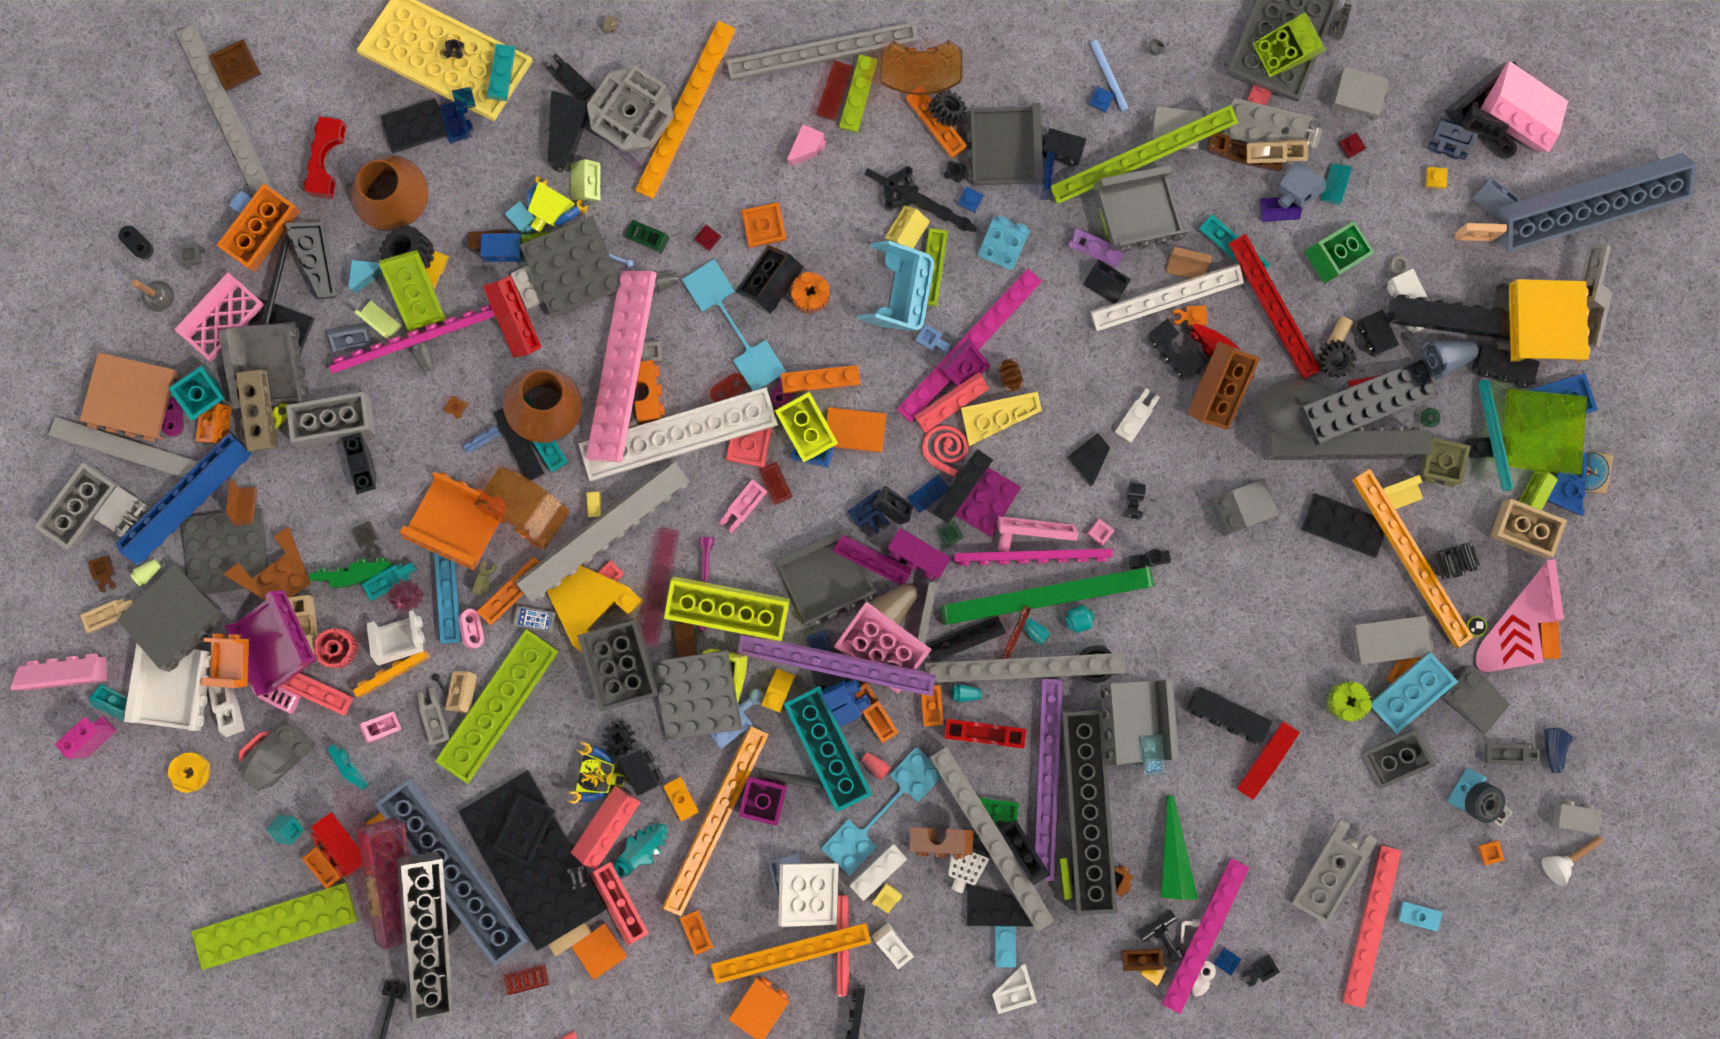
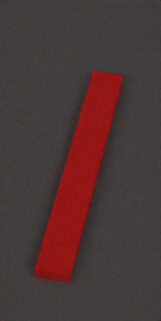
[1228,234,1321,379]

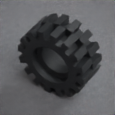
[929,89,967,127]
[1317,339,1357,378]

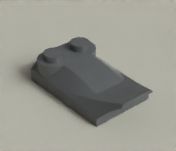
[240,717,316,791]

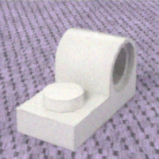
[872,923,914,969]

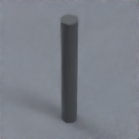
[761,771,821,789]

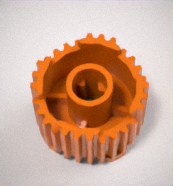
[791,271,830,314]

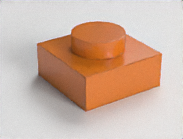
[1477,840,1505,866]

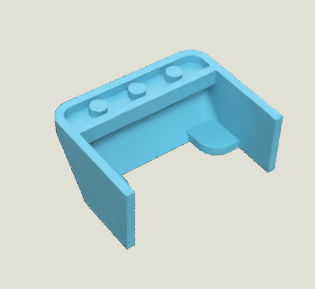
[857,240,934,331]

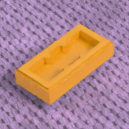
[663,777,699,821]

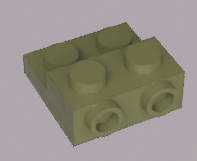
[1419,437,1471,487]

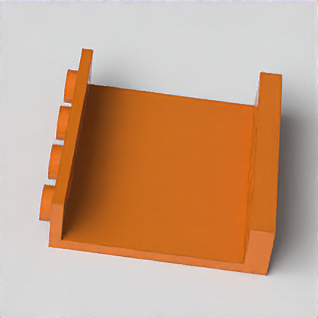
[400,472,507,571]

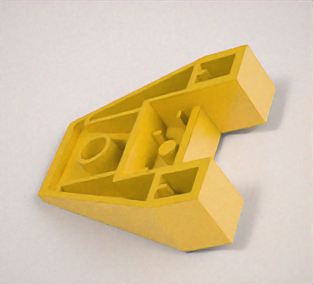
[547,565,644,654]

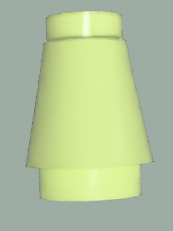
[130,559,162,586]

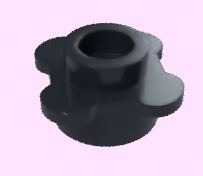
[444,39,464,59]
[944,161,966,183]

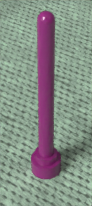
[698,537,715,632]

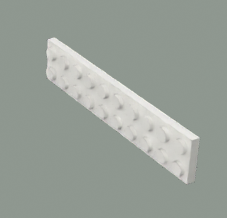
[579,387,778,482]

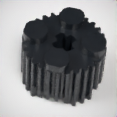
[1434,542,1481,580]

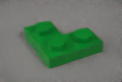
[974,798,1019,838]

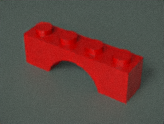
[304,116,347,199]
[944,718,1027,749]

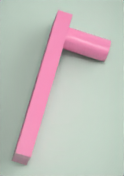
[997,516,1078,552]

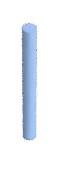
[1090,40,1129,112]

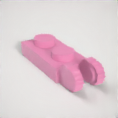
[719,479,768,533]

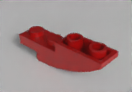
[1189,323,1254,379]

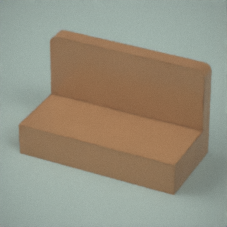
[1166,247,1212,279]

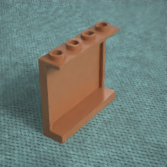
[80,353,181,442]

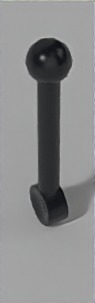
[432,673,449,698]

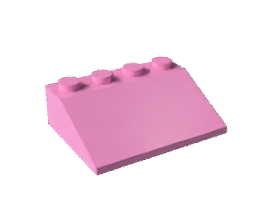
[1481,61,1568,152]
[834,602,931,694]

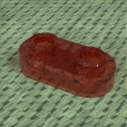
[710,373,746,403]

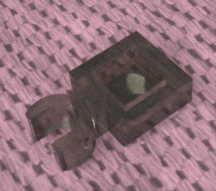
[1331,3,1352,41]
[351,521,381,558]

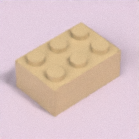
[1490,499,1567,559]

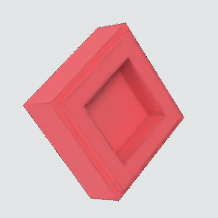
[598,560,624,582]

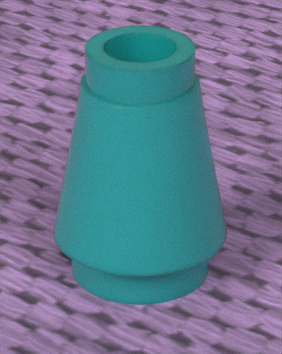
[1021,617,1051,646]
[951,684,981,703]

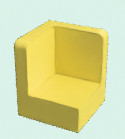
[872,882,902,913]

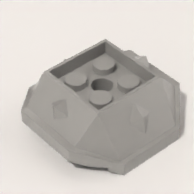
[587,65,674,152]

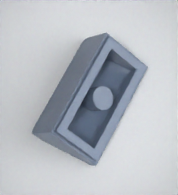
[327,323,371,352]

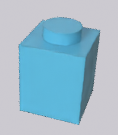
[505,201,535,235]

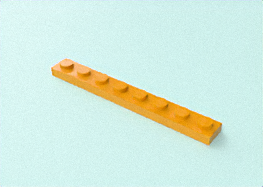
[711,923,871,984]

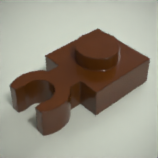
[88,555,116,593]

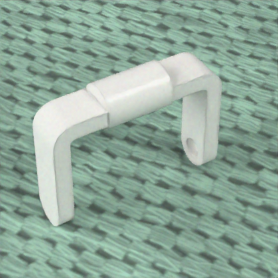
[1180,919,1201,943]

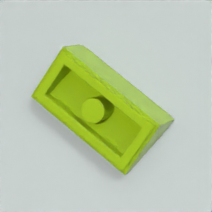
[1519,471,1557,510]

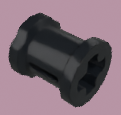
[566,865,588,890]

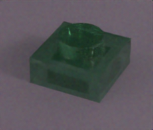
[938,521,965,548]

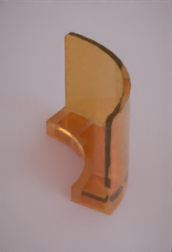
[880,40,963,95]
[474,467,570,549]

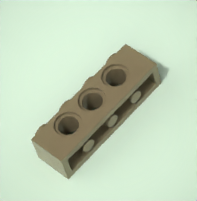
[235,370,278,451]

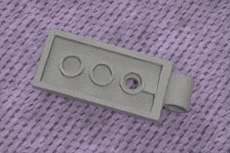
[1223,97,1323,148]

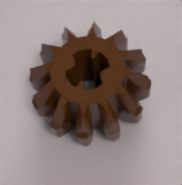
[998,358,1024,392]

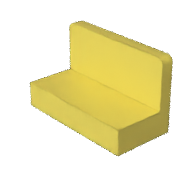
[885,205,929,249]
[1383,475,1423,509]

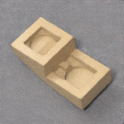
[548,922,592,957]

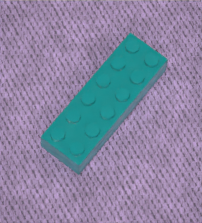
[784,686,873,813]

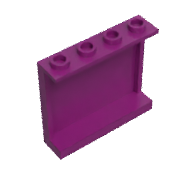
[224,590,316,696]

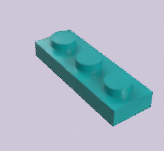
[487,44,516,101]

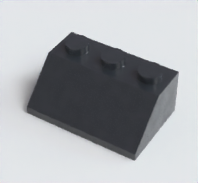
[735,245,804,314]

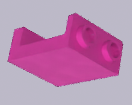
[55,716,117,759]

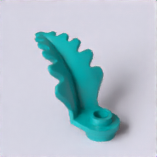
[613,823,668,878]

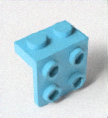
[978,215,1031,270]

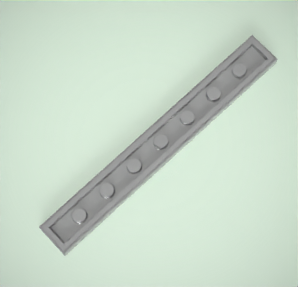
[49,417,198,477]

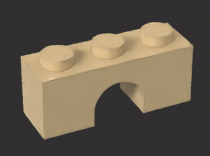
[288,595,318,656]

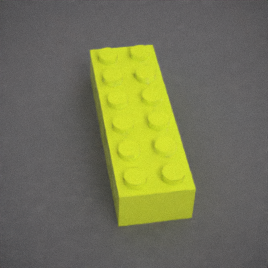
[664,576,790,641]

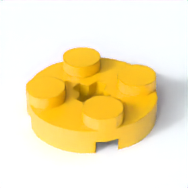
[168,752,210,793]

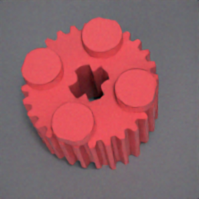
[314,628,359,668]

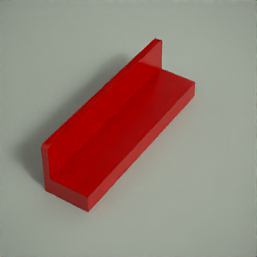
[483,275,541,358]

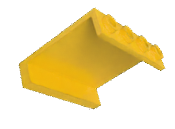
[1509,279,1590,363]

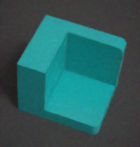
[266,815,304,845]

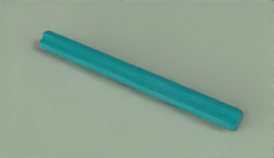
[1478,379,1514,491]

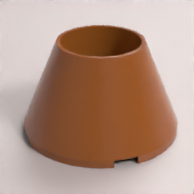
[351,155,428,231]
[503,367,582,443]

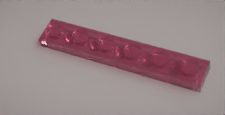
[642,527,680,647]

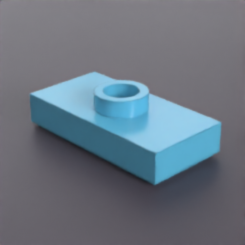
[1447,768,1487,812]
[1397,901,1443,932]

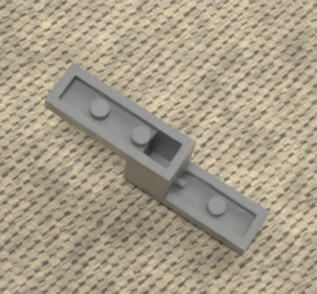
[1580,244,1613,348]

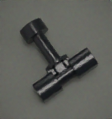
[1129,549,1171,569]
[1136,909,1184,963]

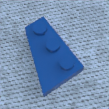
[1547,446,1588,516]

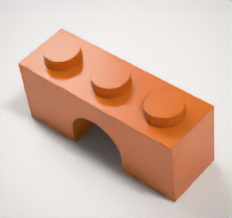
[635,360,665,424]

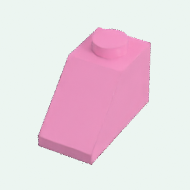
[787,124,826,166]

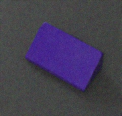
[1260,197,1302,222]

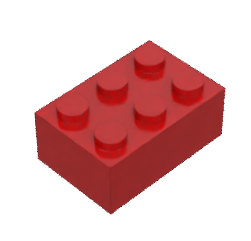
[310,812,368,880]

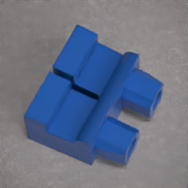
[822,679,870,727]

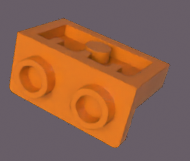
[195,403,232,444]

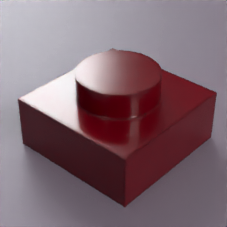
[1338,132,1366,159]
[694,225,722,252]

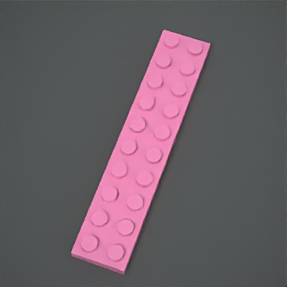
[586,271,657,462]

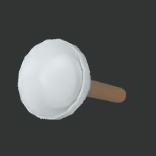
[1542,836,1604,886]

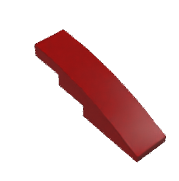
[1237,720,1300,800]

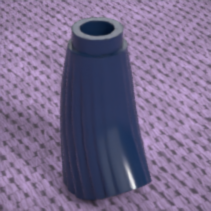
[1544,728,1575,773]

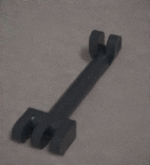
[377,981,406,1039]

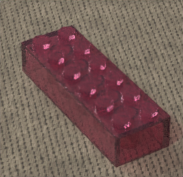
[356,817,410,950]

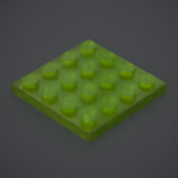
[1503,389,1587,475]

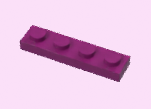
[832,535,912,585]

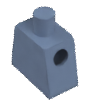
[1278,161,1326,209]

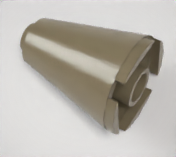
[869,583,917,625]

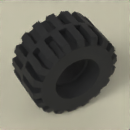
[379,225,435,269]

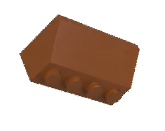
[1187,341,1260,430]

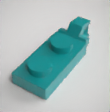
[361,562,418,602]

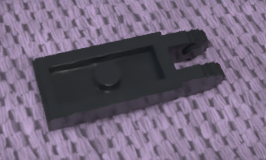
[544,53,595,101]

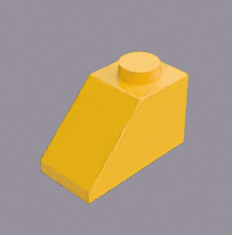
[761,669,795,713]

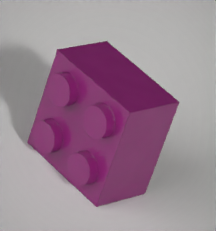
[738,776,788,826]

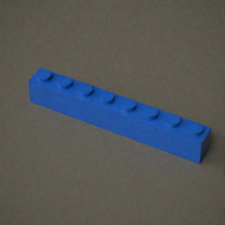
[116,432,252,565]

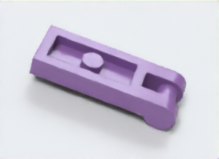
[1068,227,1124,267]

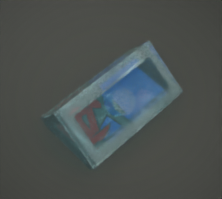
[1141,734,1165,776]

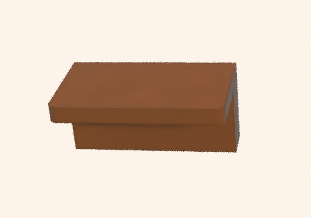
[226,480,257,526]

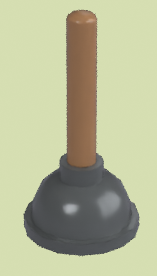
[131,279,174,312]

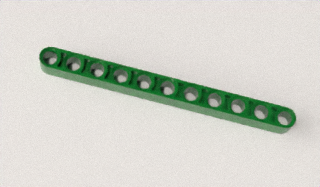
[940,567,1154,625]

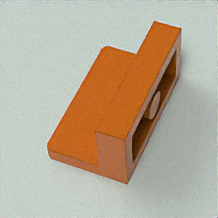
[1538,622,1561,659]

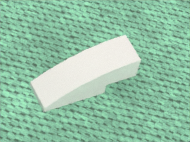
[208,686,245,737]

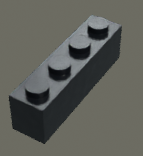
[1445,61,1519,125]
[1187,687,1273,745]

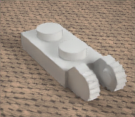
[1114,388,1160,443]

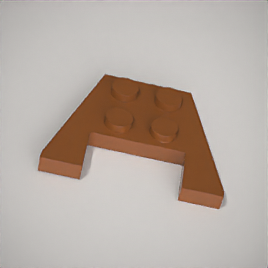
[224,526,311,601]

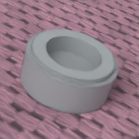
[1388,255,1409,276]

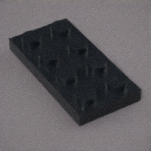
[1301,493,1385,558]

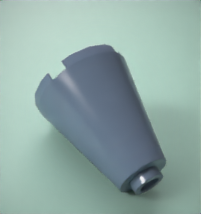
[1421,340,1479,380]

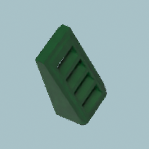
[624,220,669,254]

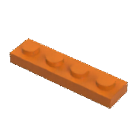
[905,86,967,159]
[780,365,860,394]
[476,556,540,625]

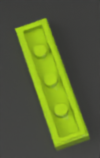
[925,228,948,307]

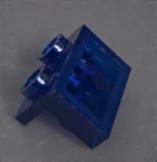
[438,102,474,144]

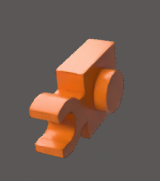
[1172,305,1207,327]

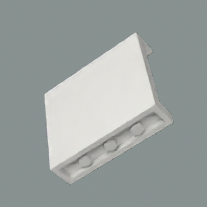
[124,643,211,731]

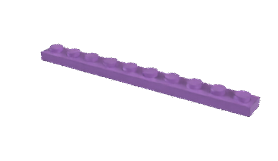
[738,634,936,696]
[1034,679,1063,881]

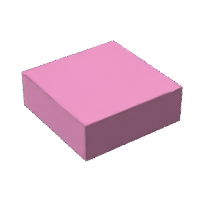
[1087,518,1115,546]

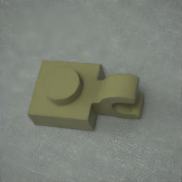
[472,561,497,596]

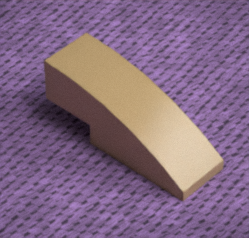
[1247,139,1309,163]

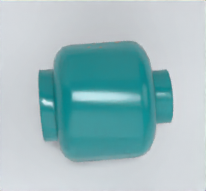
[1064,605,1095,634]

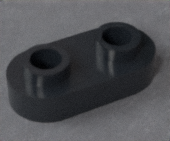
[1482,125,1517,159]
[119,226,154,260]

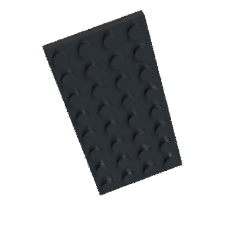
[459,770,607,951]

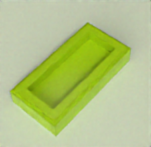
[1058,857,1073,900]

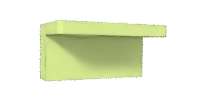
[571,159,600,202]
[355,300,401,339]

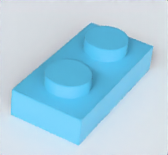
[995,926,1016,967]

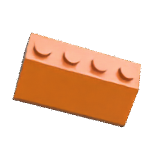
[216,183,301,273]

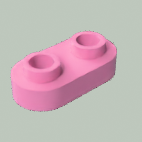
[458,609,484,649]

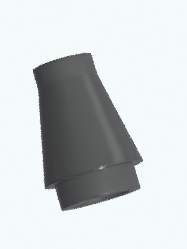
[653,272,679,293]
[412,342,435,372]

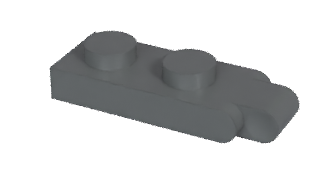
[1485,743,1540,765]

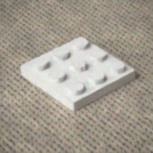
[778,863,838,927]

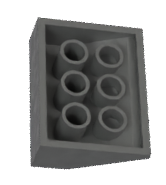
[577,616,659,712]

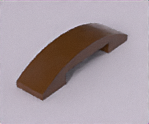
[1207,132,1282,171]

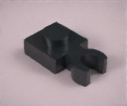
[1241,954,1280,987]

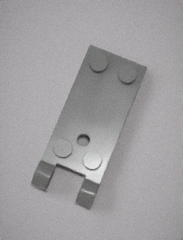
[1291,818,1377,925]

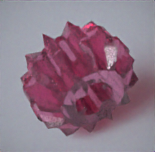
[388,579,423,613]

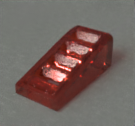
[504,965,549,995]

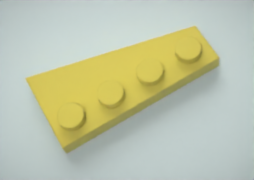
[961,392,1042,446]

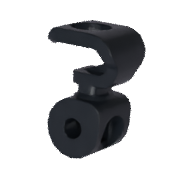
[1122,481,1146,520]

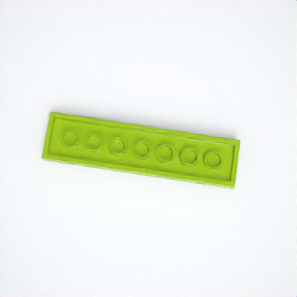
[435,629,560,784]
[191,882,358,970]

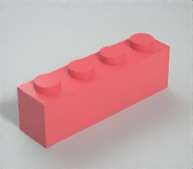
[571,785,641,870]
[589,862,649,946]

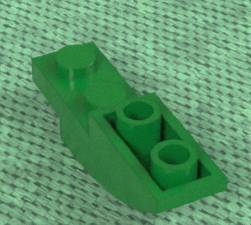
[309,558,393,589]

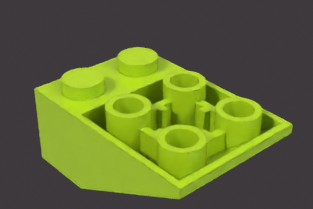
[1252,12,1326,77]

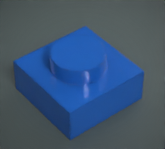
[1089,86,1115,113]
[958,187,984,213]

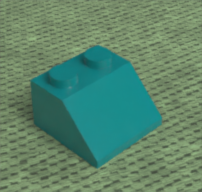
[168,366,225,421]

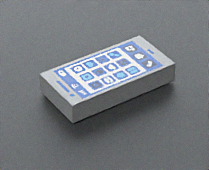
[513,606,557,633]

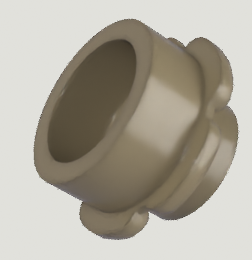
[602,15,617,34]

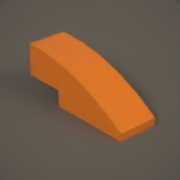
[855,681,899,744]

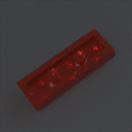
[816,60,853,122]

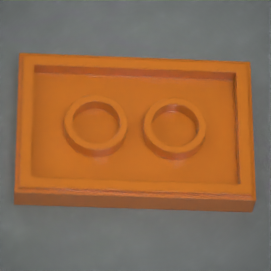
[827,407,886,453]

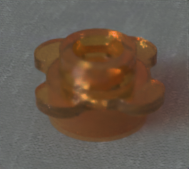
[444,396,468,419]

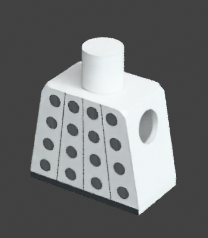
[947,849,990,893]

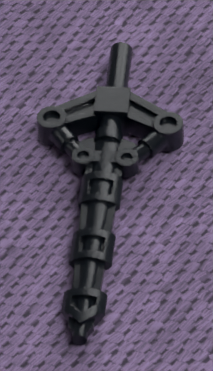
[864,166,977,233]

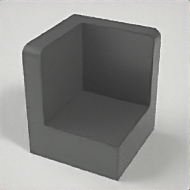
[178,243,205,270]

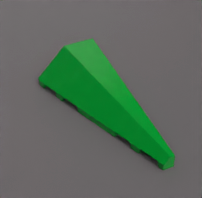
[1159,795,1198,900]

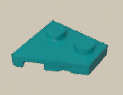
[327,744,369,790]

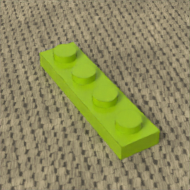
[839,54,878,133]

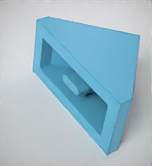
[348,260,383,294]

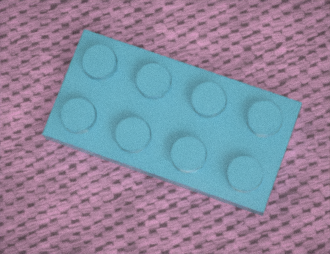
[1371,651,1458,734]

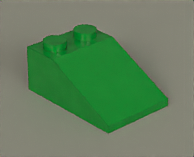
[1304,221,1375,284]

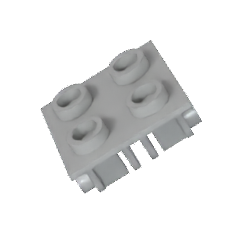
[93,486,152,538]

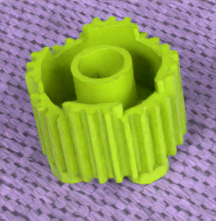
[1326,682,1372,722]

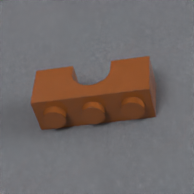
[909,827,973,859]

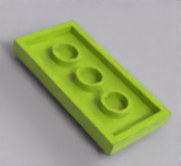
[379,250,446,331]

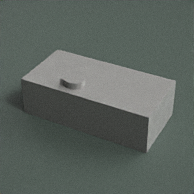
[286,392,375,449]
[34,463,122,550]

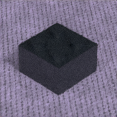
[619,748,664,796]

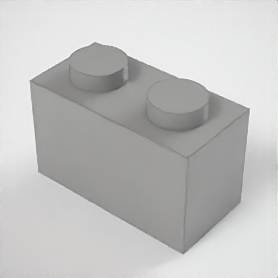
[1552,800,1602,835]

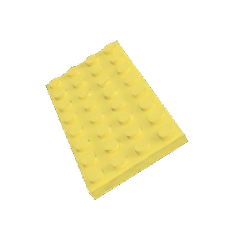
[357,0,533,121]

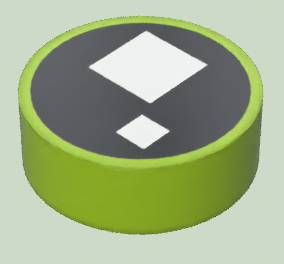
[1465,616,1487,636]

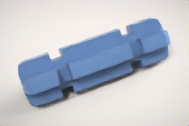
[463,426,500,453]

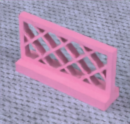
[174,272,265,362]

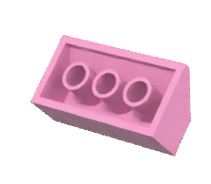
[11,654,107,690]

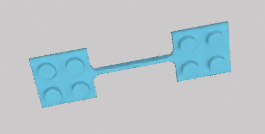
[682,259,787,391]
[821,746,941,876]

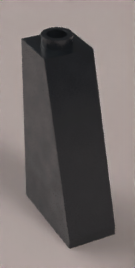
[548,90,589,173]

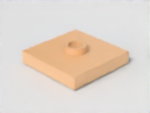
[1455,223,1507,241]

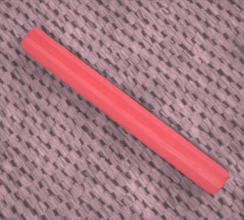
[837,895,849,997]

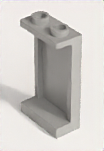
[1351,616,1434,665]

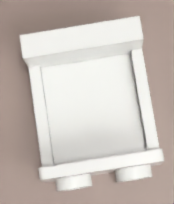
[367,610,425,665]

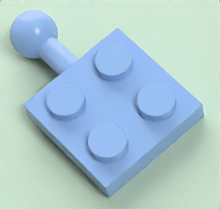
[710,689,765,749]

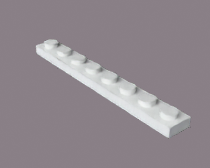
[1090,264,1244,331]

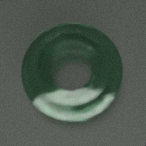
[1420,408,1441,428]

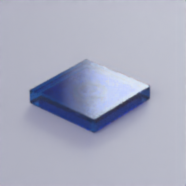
[1040,151,1055,201]

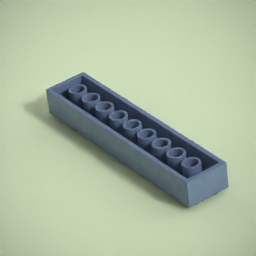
[1498,153,1696,252]
[375,779,530,967]

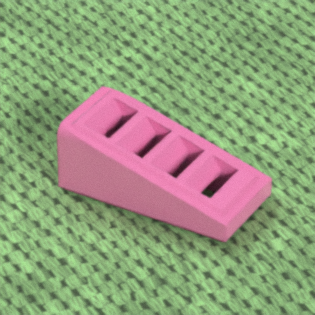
[257,687,302,714]

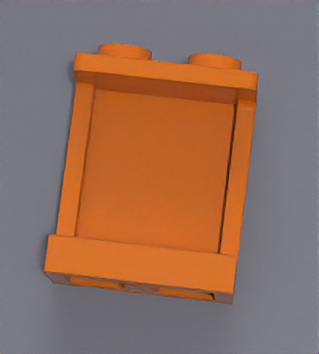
[202,633,249,688]
[729,976,790,1039]

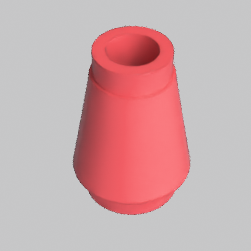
[860,752,891,780]

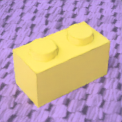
[587,492,602,518]

